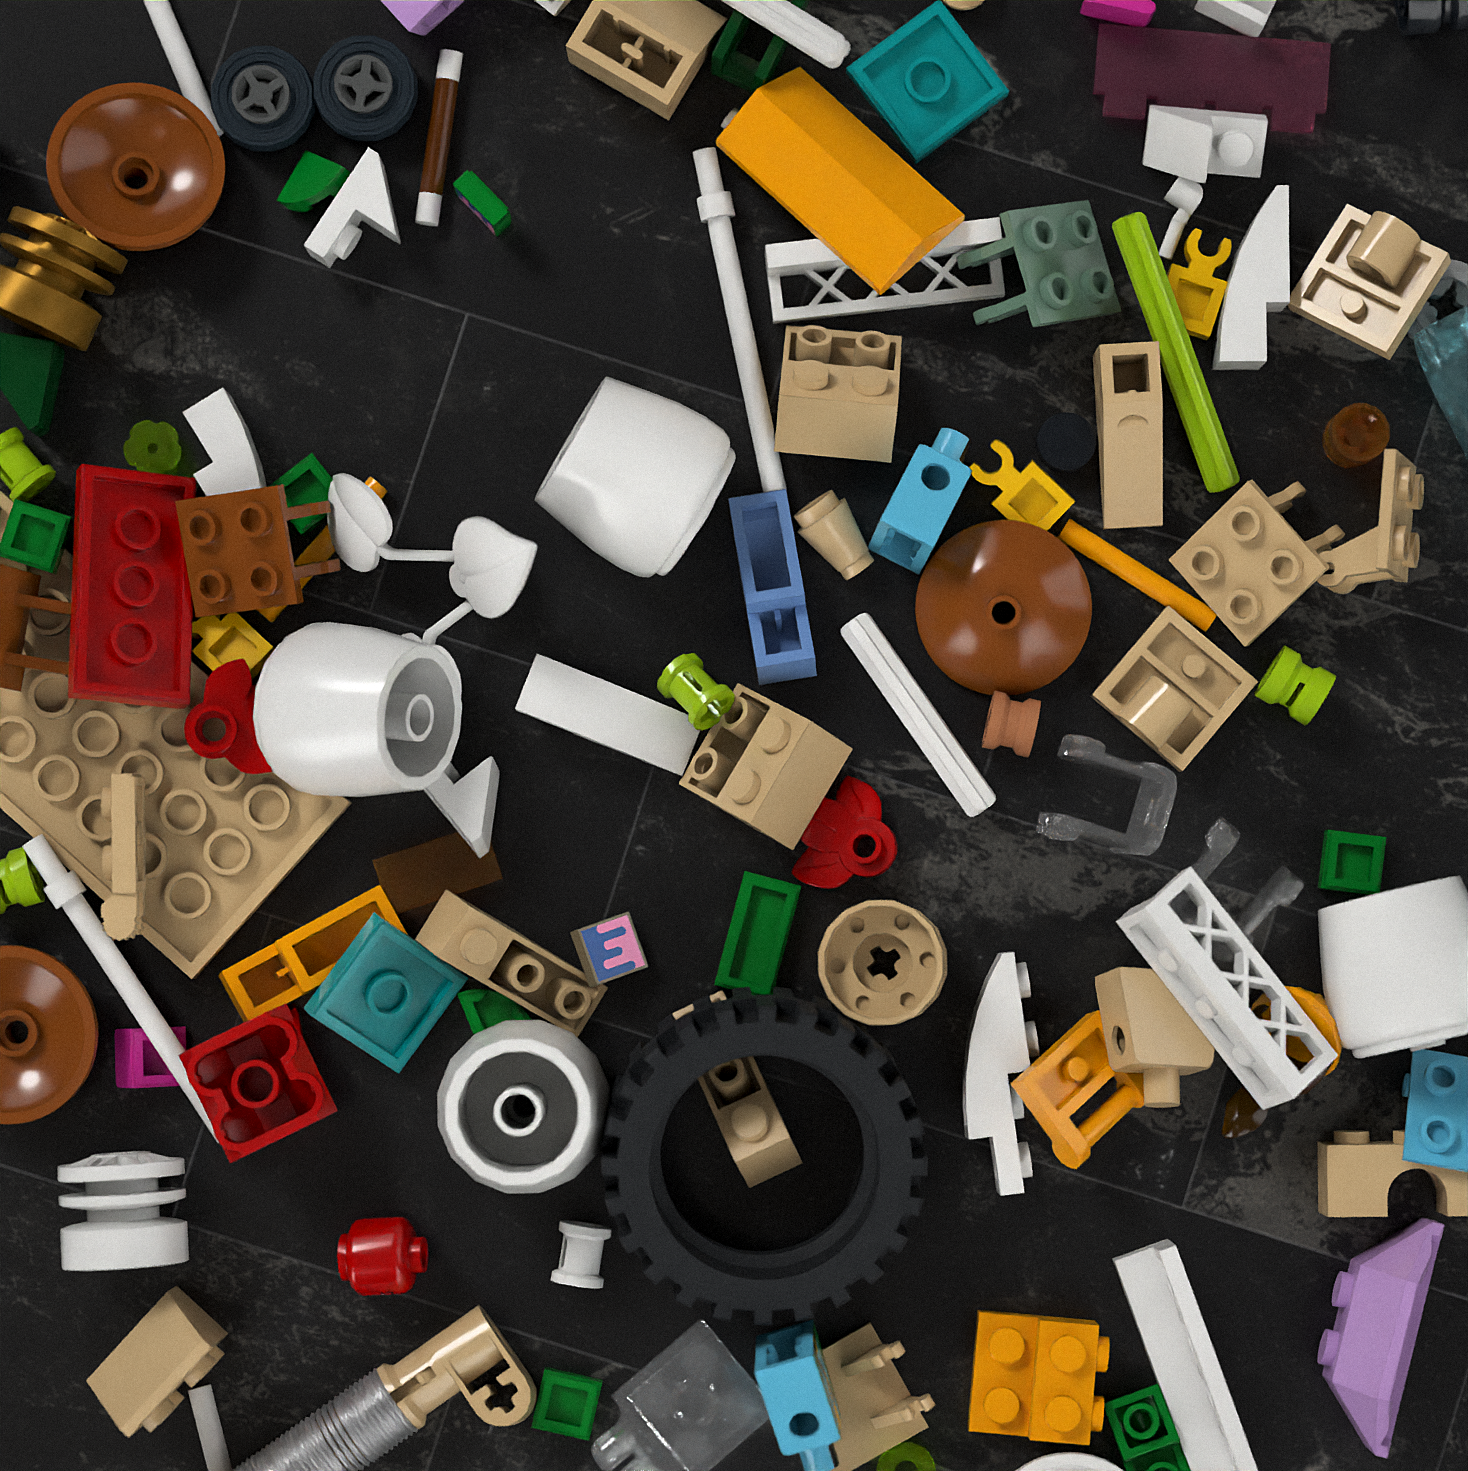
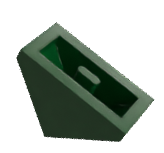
[0,332,65,438]

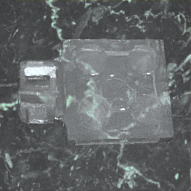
[591,1319,770,1471]

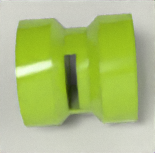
[1254,645,1336,726]
[0,847,45,914]

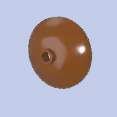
[46,83,225,251]
[915,519,1092,695]
[0,945,98,1124]

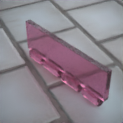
[1093,23,1331,134]

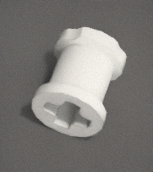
[551,1220,612,1289]

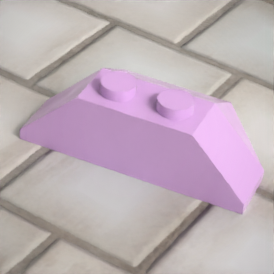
[1317,1217,1444,1458]

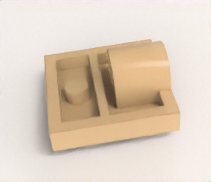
[1288,204,1451,360]
[1090,606,1258,772]

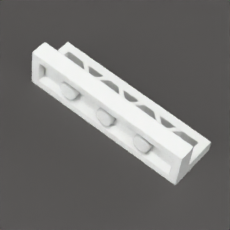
[765,217,1005,324]
[1116,866,1338,1110]
[1112,1239,1258,1471]

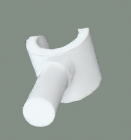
[1159,177,1203,260]

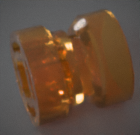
[1322,403,1390,468]

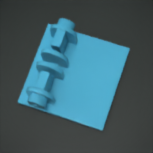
[1402,1049,1468,1172]

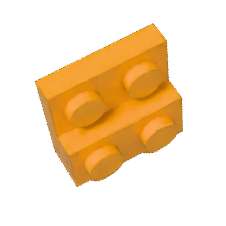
[967,1310,1109,1445]

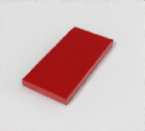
[68,464,197,709]

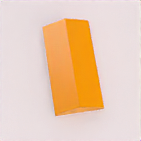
[716,66,965,296]

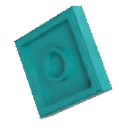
[846,0,1009,164]
[304,912,468,1073]

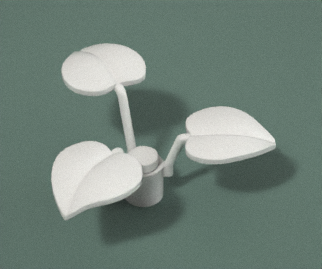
[327,473,537,696]

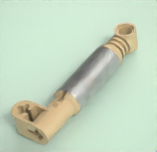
[231,1305,537,1471]

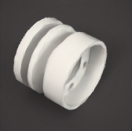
[57,1151,189,1271]

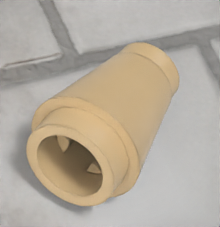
[794,490,874,580]

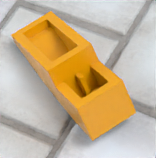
[218,884,408,1022]

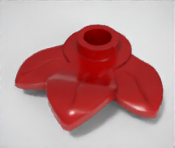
[184,658,273,774]
[792,776,897,889]

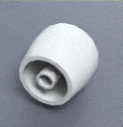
[535,376,736,578]
[253,622,462,797]
[1318,876,1468,1058]
[437,1020,610,1194]

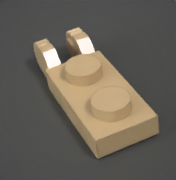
[101,773,146,942]

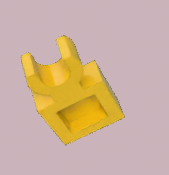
[1167,228,1231,341]
[969,439,1075,530]
[192,612,275,680]

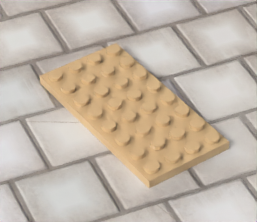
[0,491,352,979]

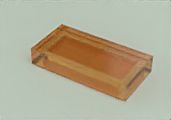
[372,832,504,915]

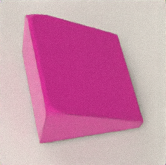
[1080,0,1156,29]
[115,1026,186,1088]

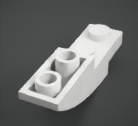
[962,952,1039,1196]

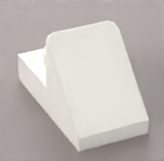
[1142,105,1268,183]
[304,147,401,268]
[423,756,500,858]

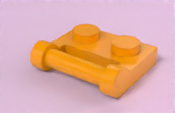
[1011,1010,1144,1169]

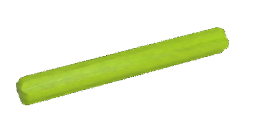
[1112,212,1240,493]

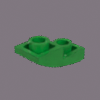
[1104,1384,1190,1471]

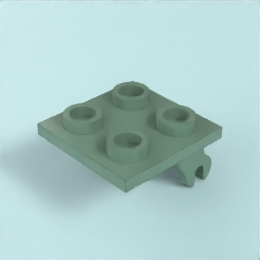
[956,200,1121,327]

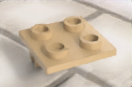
[1317,449,1424,594]
[1169,480,1345,647]
[822,1322,935,1471]

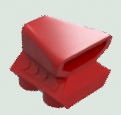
[179,1003,338,1163]

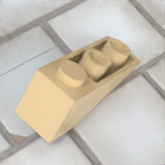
[1093,341,1163,529]
[415,889,608,1038]
[672,990,803,1188]

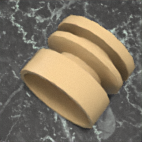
[818,900,948,1025]

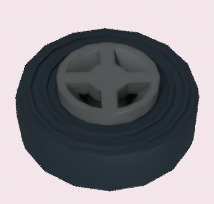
[313,35,418,141]
[211,46,316,152]

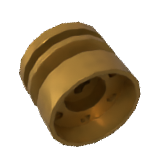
[0,206,128,351]

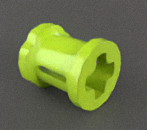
[0,427,56,503]
[657,653,735,731]

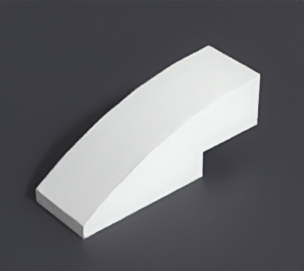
[1212,185,1290,370]
[183,388,267,496]
[515,654,700,776]

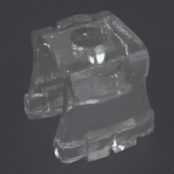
[1036,734,1177,856]
[1168,816,1304,962]

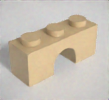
[1317,1130,1468,1217]

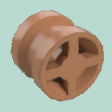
[982,691,1041,758]

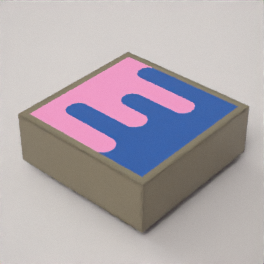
[570,911,649,988]

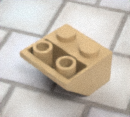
[566,0,728,120]
[774,325,902,463]
[678,683,853,850]
[86,1285,228,1438]

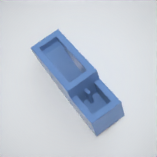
[728,489,817,685]

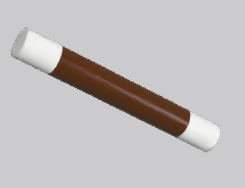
[415,49,463,226]

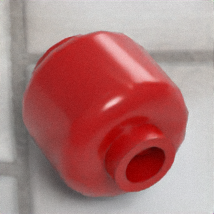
[337,1217,428,1295]

